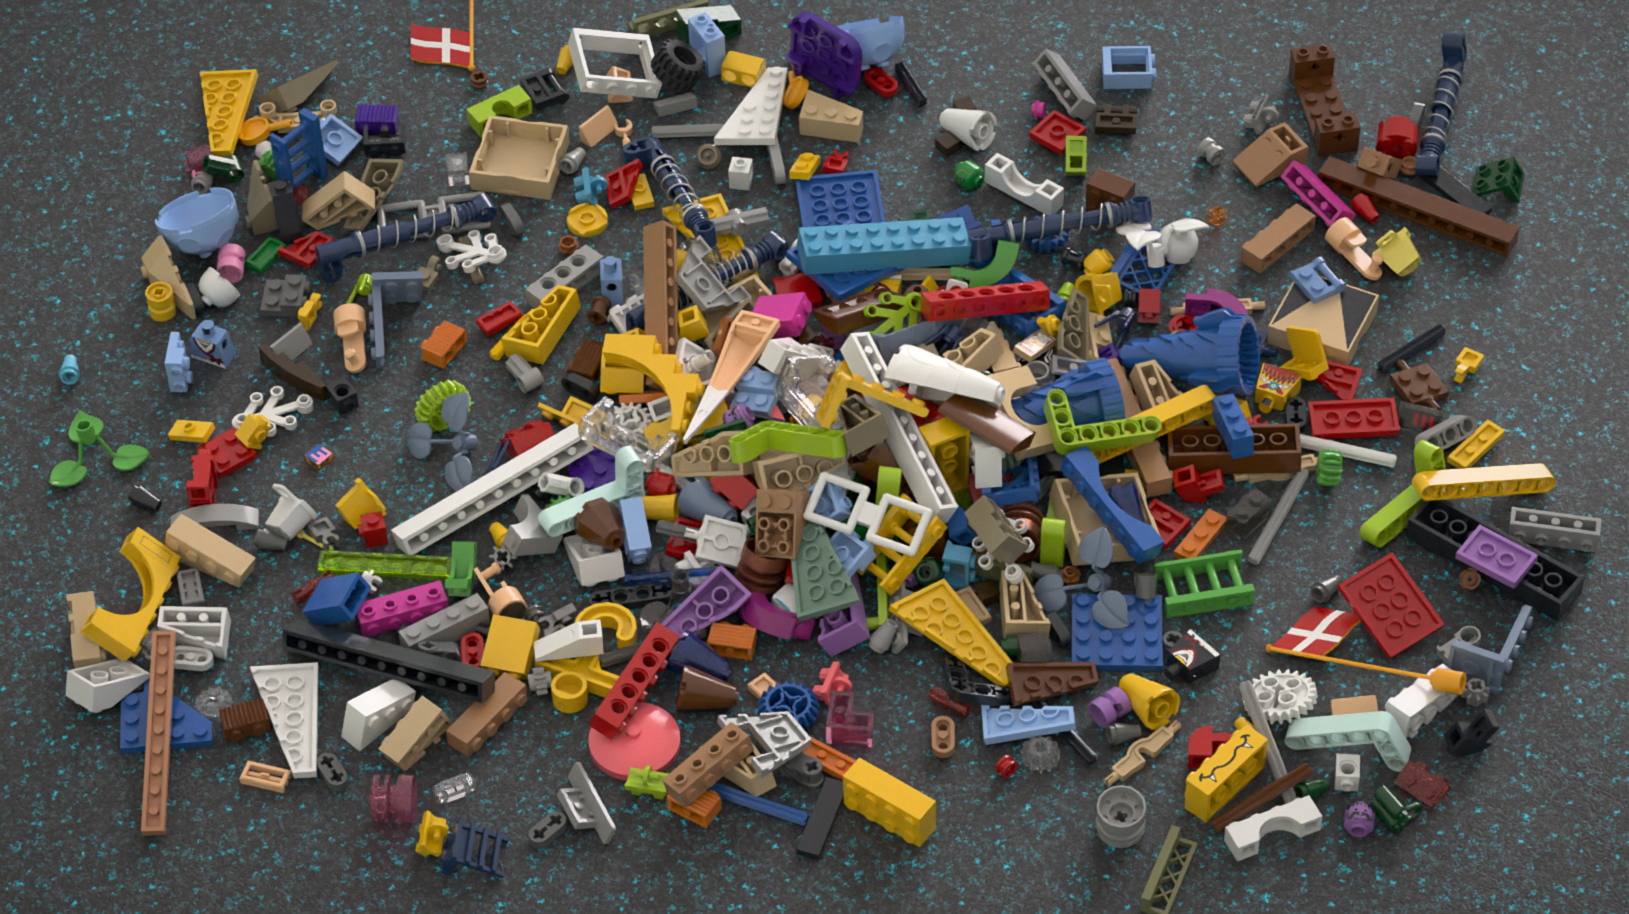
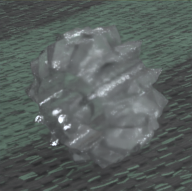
[1021,734,1060,774]

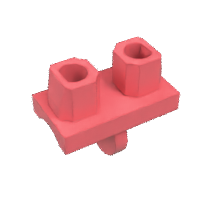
[812,662,853,708]

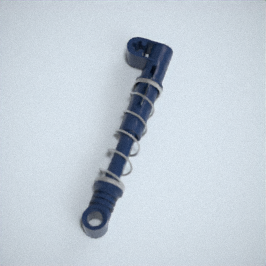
[1415,32,1467,176]
[623,137,717,248]
[315,194,497,283]
[967,196,1153,260]

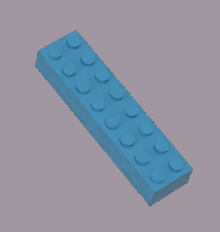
[797,217,971,275]

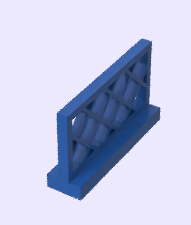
[1110,221,1177,297]

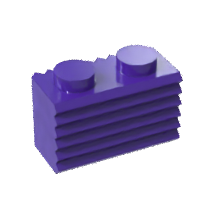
[355,104,399,135]

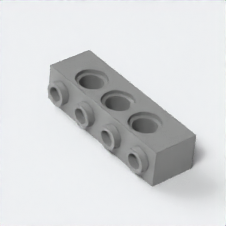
[526,244,603,309]

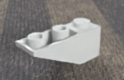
[534,619,604,661]

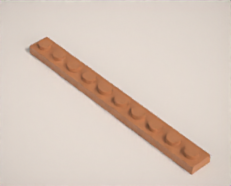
[141,630,176,836]

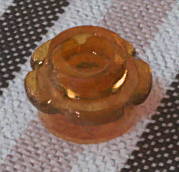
[1207,206,1227,225]

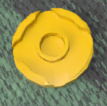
[567,203,608,237]

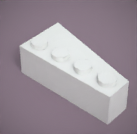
[1385,664,1458,739]

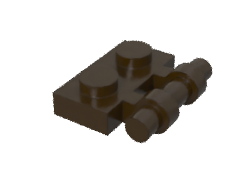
[1095,104,1137,134]

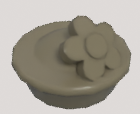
[696,144,721,169]

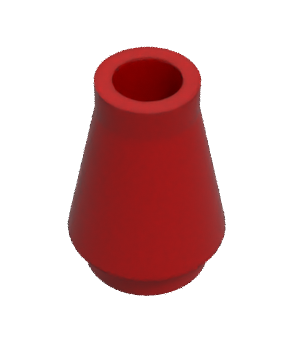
[1351,193,1380,224]

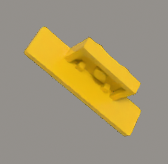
[537,396,616,445]

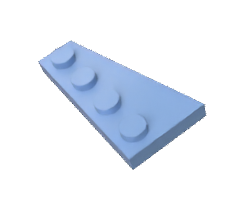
[981,705,1076,745]

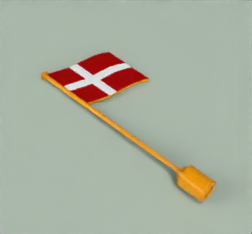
[410,0,475,72]
[1265,607,1466,695]

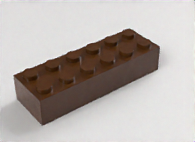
[1168,423,1301,474]

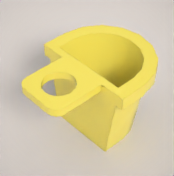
[1372,227,1422,277]

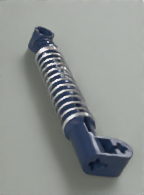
[626,231,790,332]

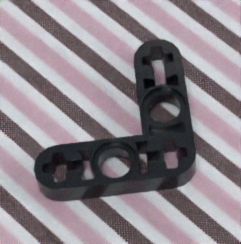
[942,653,1012,707]

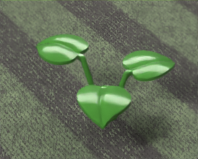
[49,410,150,487]

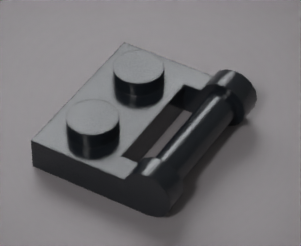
[520,69,570,109]

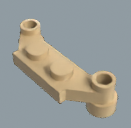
[259,100,337,133]

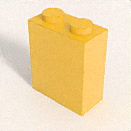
[480,614,540,681]

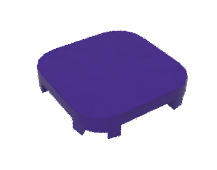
[785,11,863,99]

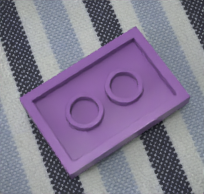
[1455,524,1538,589]

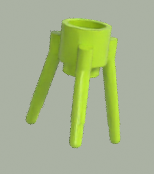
[346,273,372,304]

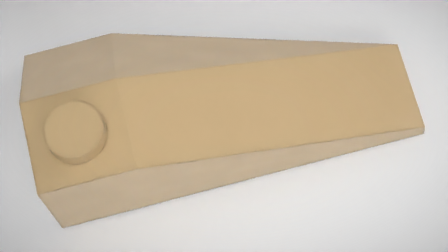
[140,235,196,320]
[671,431,758,477]
[752,452,847,490]

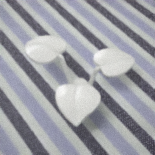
[1116,219,1209,268]

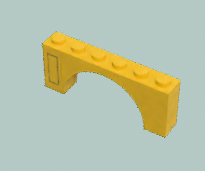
[80,527,181,662]

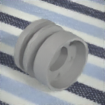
[1096,785,1146,848]

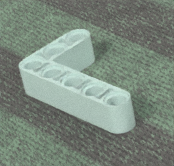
[538,446,644,537]
[1284,711,1411,772]

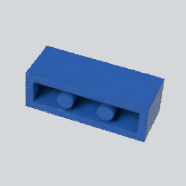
[1212,393,1254,459]

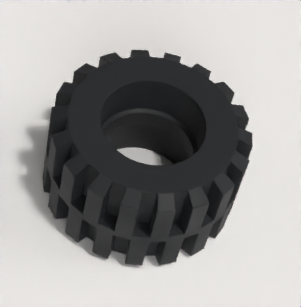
[651,39,706,92]

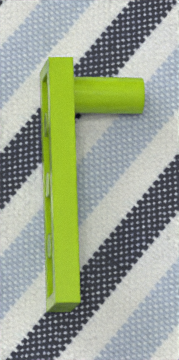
[866,554,891,631]

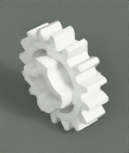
[605,402,652,444]

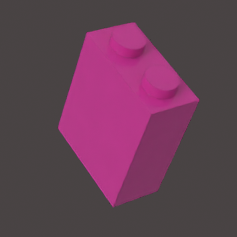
[752,292,812,339]

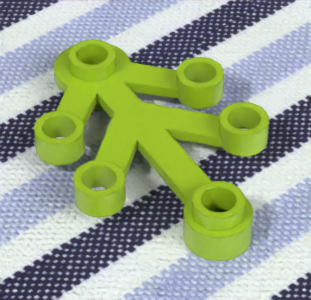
[863,292,921,337]

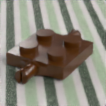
[1389,359,1449,414]

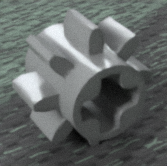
[489,544,517,571]
[527,666,552,695]
[1461,678,1490,707]

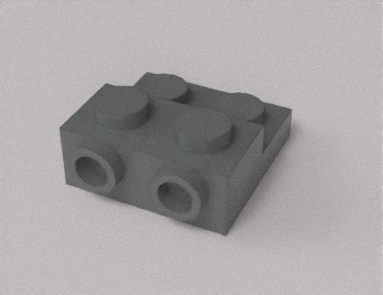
[260,274,311,317]

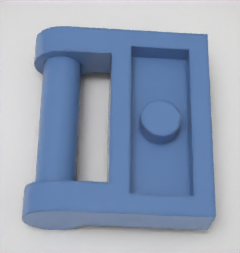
[1291,257,1346,304]

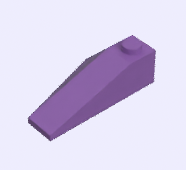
[661,565,752,642]

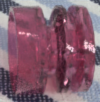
[369,774,417,824]

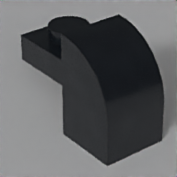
[1443,709,1500,755]

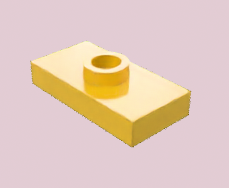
[631,173,655,211]
[168,420,215,443]

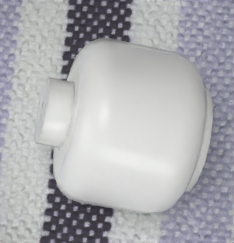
[255,140,271,158]

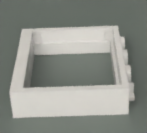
[568,28,662,98]

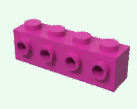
[1281,161,1356,228]
[356,581,449,637]

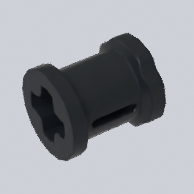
[1061,247,1088,271]

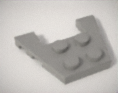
[675,235,752,312]
[717,711,812,777]

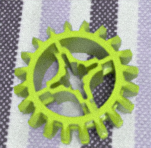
[414,380,472,433]

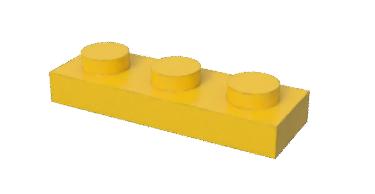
[1447,420,1505,469]

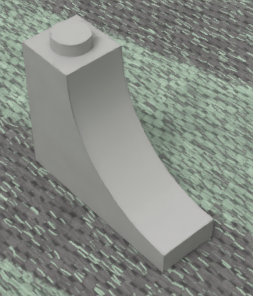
[503,494,563,556]

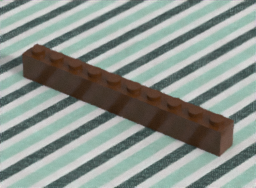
[1318,156,1519,257]

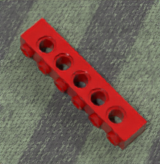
[920,281,1050,322]
[588,622,680,740]

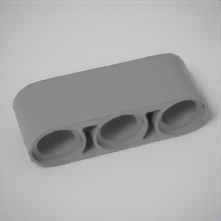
[1414,415,1477,450]

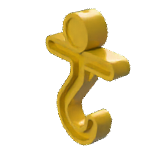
[534,602,637,713]

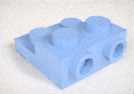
[320,114,363,167]
[164,332,193,392]
[730,366,786,417]
[807,482,852,529]
[830,531,877,578]

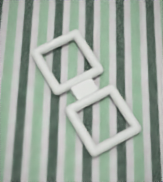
[803,472,933,556]

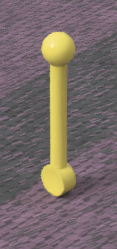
[297,529,334,554]

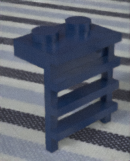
[440,818,509,878]

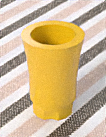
[642,494,680,523]

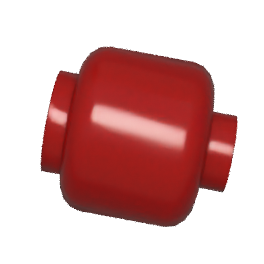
[645,471,679,496]

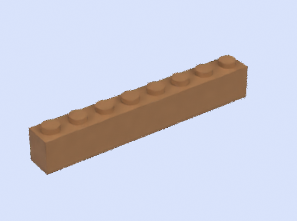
[643,220,679,391]
[1108,358,1174,498]

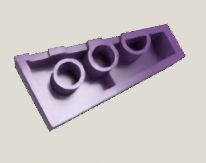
[818,572,870,657]

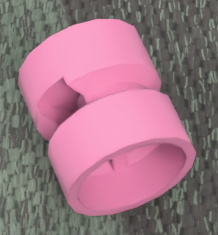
[216,244,246,283]

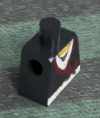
[1164,629,1220,683]

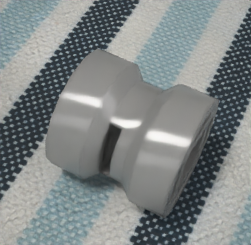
[1197,137,1226,166]

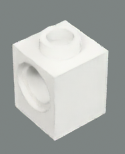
[728,157,753,191]
[1334,753,1360,791]

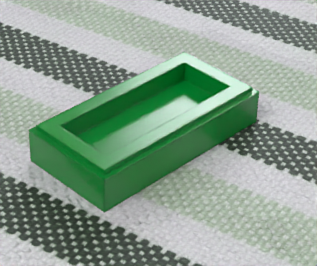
[245,236,287,275]

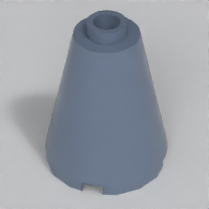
[678,477,738,522]

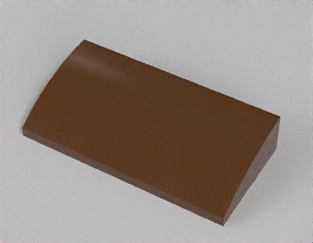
[813,288,906,335]
[938,394,1036,455]

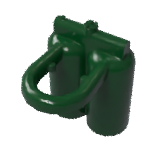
[1370,785,1423,833]

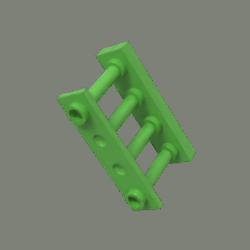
[1154,550,1255,619]

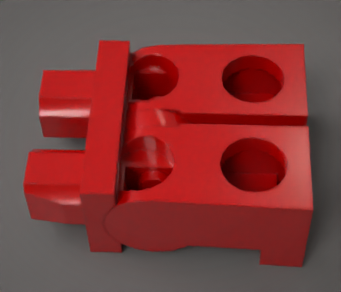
[186,449,218,508]

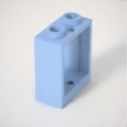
[688,12,726,78]
[1102,46,1156,89]
[618,496,652,564]

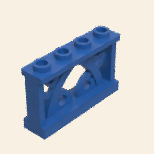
[990,269,1066,339]
[982,456,1041,506]

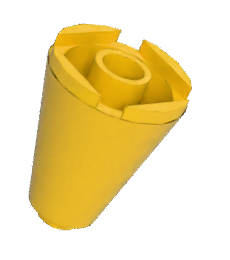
[1119,673,1180,730]

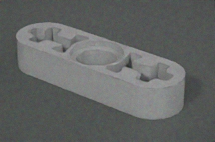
[767,138,786,185]

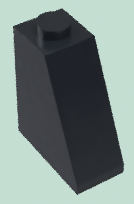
[268,178,303,245]

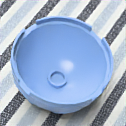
[837,16,905,70]
[155,188,239,258]

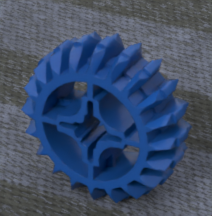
[757,680,819,732]

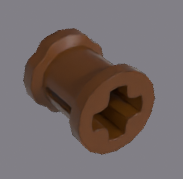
[587,296,611,324]

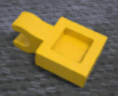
[1453,347,1484,384]

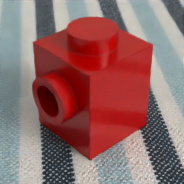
[357,511,388,548]

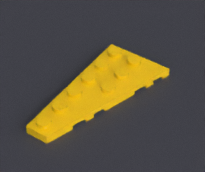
[200,69,258,157]
[662,193,760,284]
[889,578,1013,687]

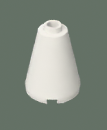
[939,108,997,151]

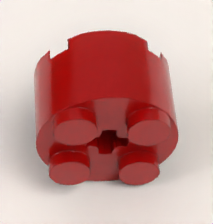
[1376,116,1419,159]

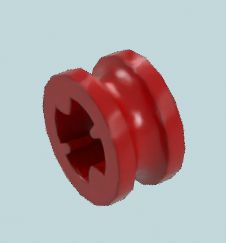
[995,755,1018,778]

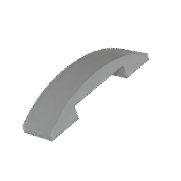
[171,504,259,530]

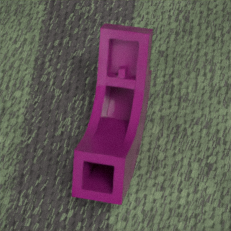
[1185,288,1248,315]
[737,591,815,640]

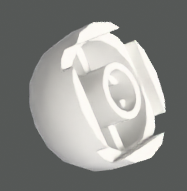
[1156,223,1198,264]
[199,267,240,308]

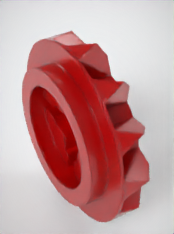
[1169,314,1199,334]

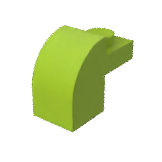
[1065,136,1087,176]

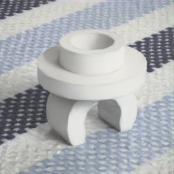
[362,570,383,594]

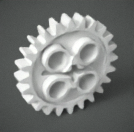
[1242,669,1318,724]

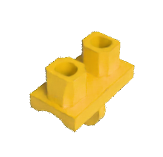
[415,810,449,857]

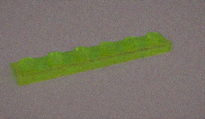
[317,550,452,580]

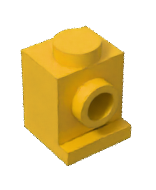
[235,414,272,450]

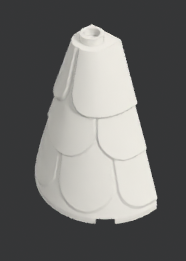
[885,344,1006,407]

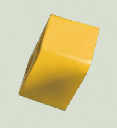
[721,51,766,88]

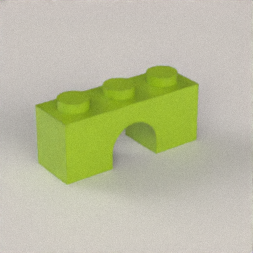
[467,85,532,137]

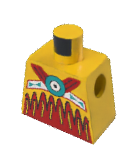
[1255,363,1302,413]

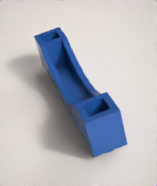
[1060,446,1165,564]

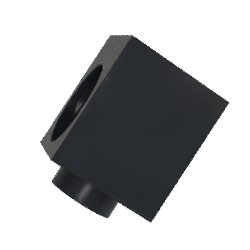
[325,377,359,415]

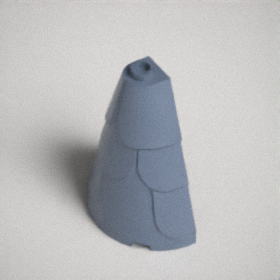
[846,312,962,368]

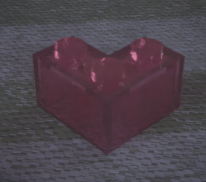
[826,690,875,747]

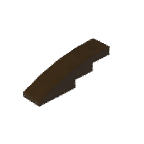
[258,343,328,402]

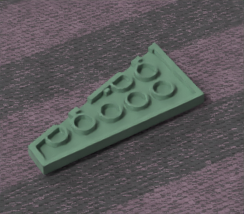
[791,510,862,621]

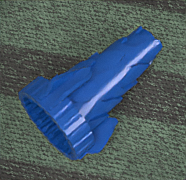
[1120,307,1260,395]
[1011,358,1126,443]

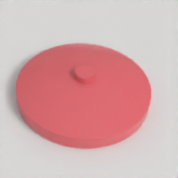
[588,702,681,781]

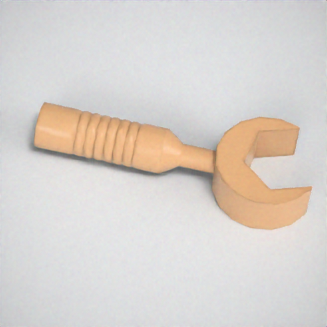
[614,119,633,147]

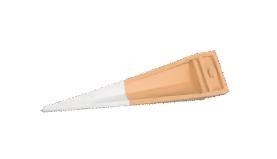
[683,310,780,444]

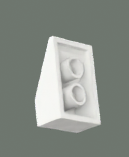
[563,535,625,586]
[66,658,150,713]

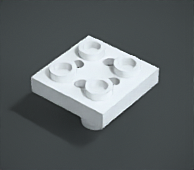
[676,337,717,382]

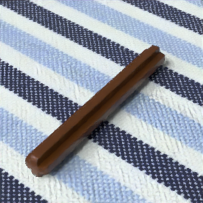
[1211,763,1313,832]

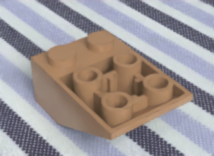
[1233,122,1308,187]
[755,488,809,559]

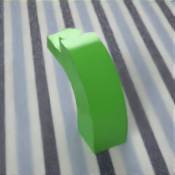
[949,240,1019,288]
[445,541,477,597]

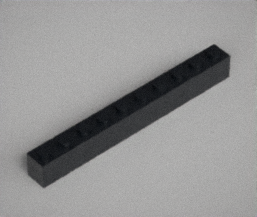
[283,619,495,703]

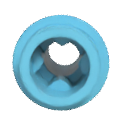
[59,355,80,385]

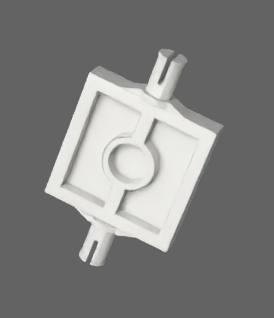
[684,514,748,569]

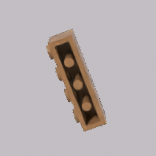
[662,722,754,808]

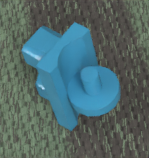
[574,167,608,206]

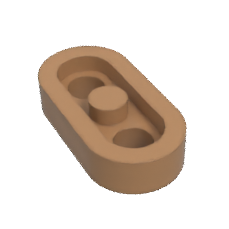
[931,716,955,758]

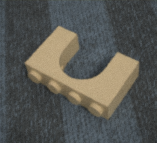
[987,366,1066,461]

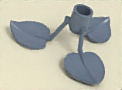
[407,393,478,491]
[1033,527,1130,628]

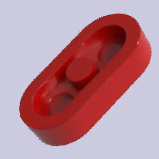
[864,67,898,97]
[461,632,484,668]

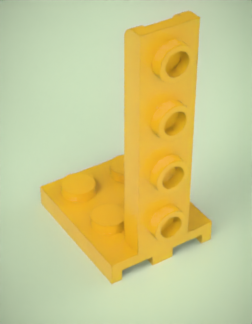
[815,369,929,429]

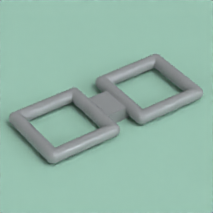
[376,191,491,239]

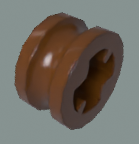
[470,70,489,89]

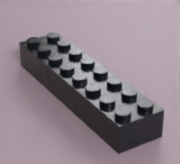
[1406,499,1585,621]

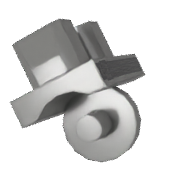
[1243,95,1279,134]

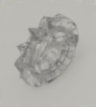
[195,686,232,718]

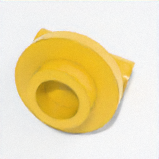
[1036,314,1061,336]

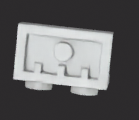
[606,294,644,334]

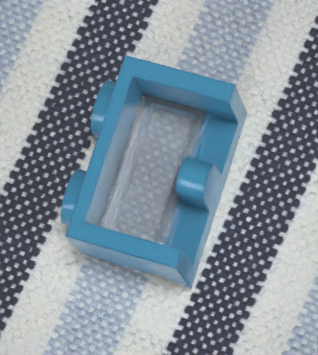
[942,540,977,589]

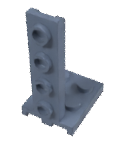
[368,271,423,368]
[1447,605,1534,694]

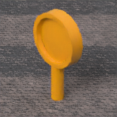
[783,71,809,109]
[238,116,293,146]

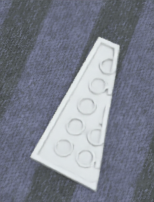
[714,67,788,145]
[250,662,319,778]

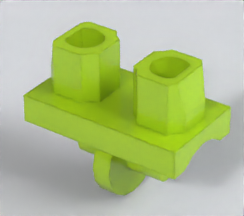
[625,765,668,799]

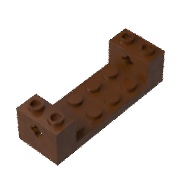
[1289,44,1361,156]

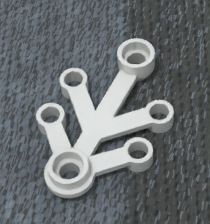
[436,230,507,273]
[232,386,314,437]
[972,509,1034,584]

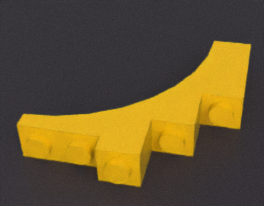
[602,334,705,441]

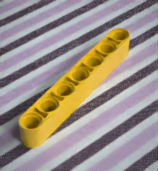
[1085,385,1216,464]
[1412,464,1556,501]

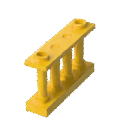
[856,493,948,596]

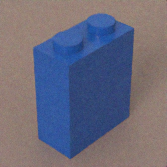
[302,572,371,626]

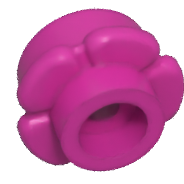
[1031,100,1046,120]

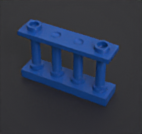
[269,108,328,201]

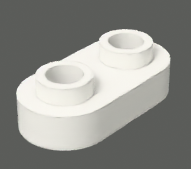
[175,646,214,671]

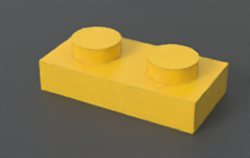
[789,153,821,180]

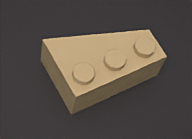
[799,90,863,143]
[1129,360,1183,411]
[999,570,1051,640]
[699,743,776,797]

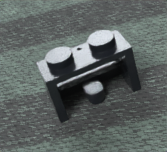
[363,123,406,157]

